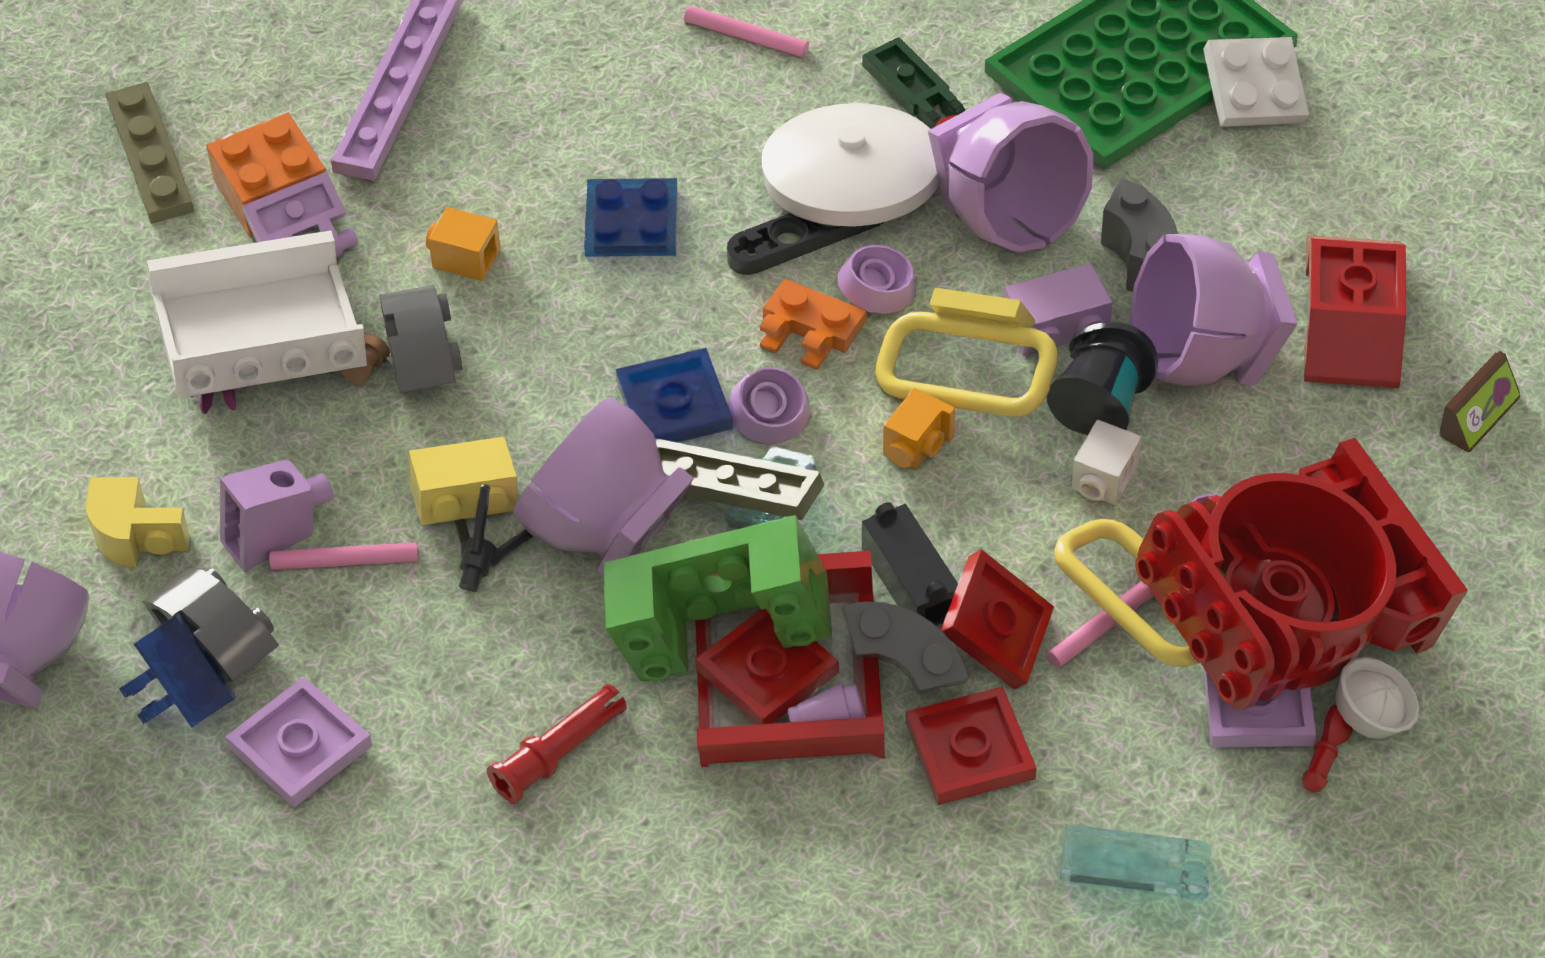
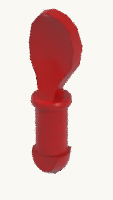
[1302,704,1353,793]

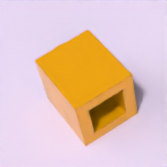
[426,207,501,281]

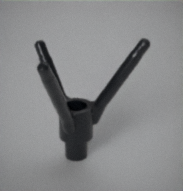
[455,484,534,592]

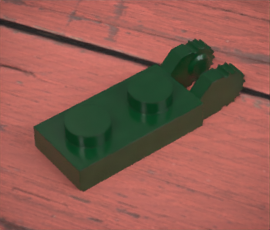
[862,37,965,129]

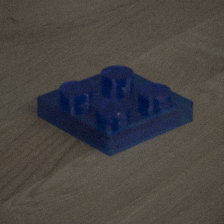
[584,178,678,257]
[615,348,733,443]

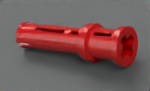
[487,684,627,804]

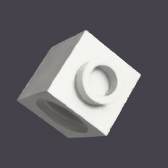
[1071,420,1142,506]

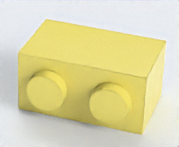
[409,437,517,525]

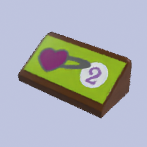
[1439,350,1520,452]

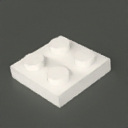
[1203,37,1309,127]

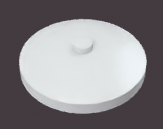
[762,104,939,226]

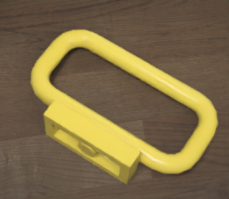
[875,288,1058,417]
[1054,519,1225,667]

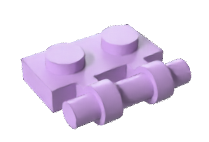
[242,172,358,258]

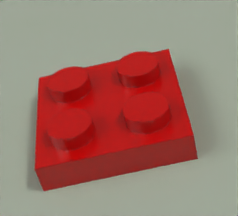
[941,549,1054,689]
[695,609,839,725]
[905,686,1037,805]

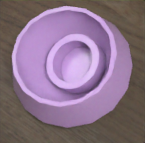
[838,245,916,314]
[728,367,811,445]

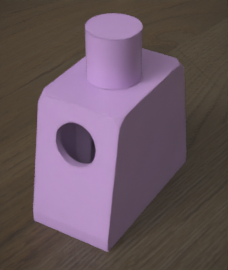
[220,460,334,572]

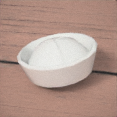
[1335,657,1419,739]

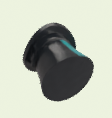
[1047,322,1158,435]

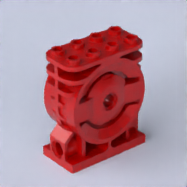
[1135,438,1468,710]

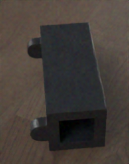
[862,502,958,626]

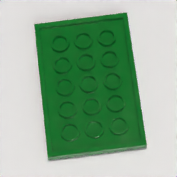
[984,0,1298,170]

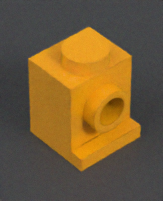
[883,388,955,470]

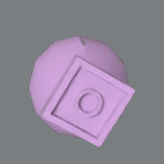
[928,93,1093,253]
[1129,234,1298,386]
[513,396,694,577]
[0,552,90,709]

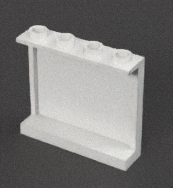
[147,231,367,398]

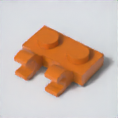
[760,279,867,370]

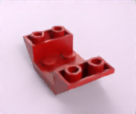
[1304,235,1406,388]

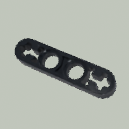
[727,213,885,275]

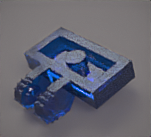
[119,613,236,728]

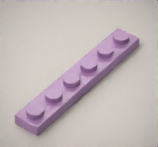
[331,0,464,181]

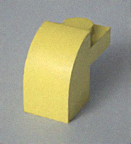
[86,477,190,567]

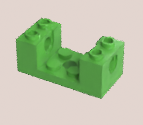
[603,515,832,681]

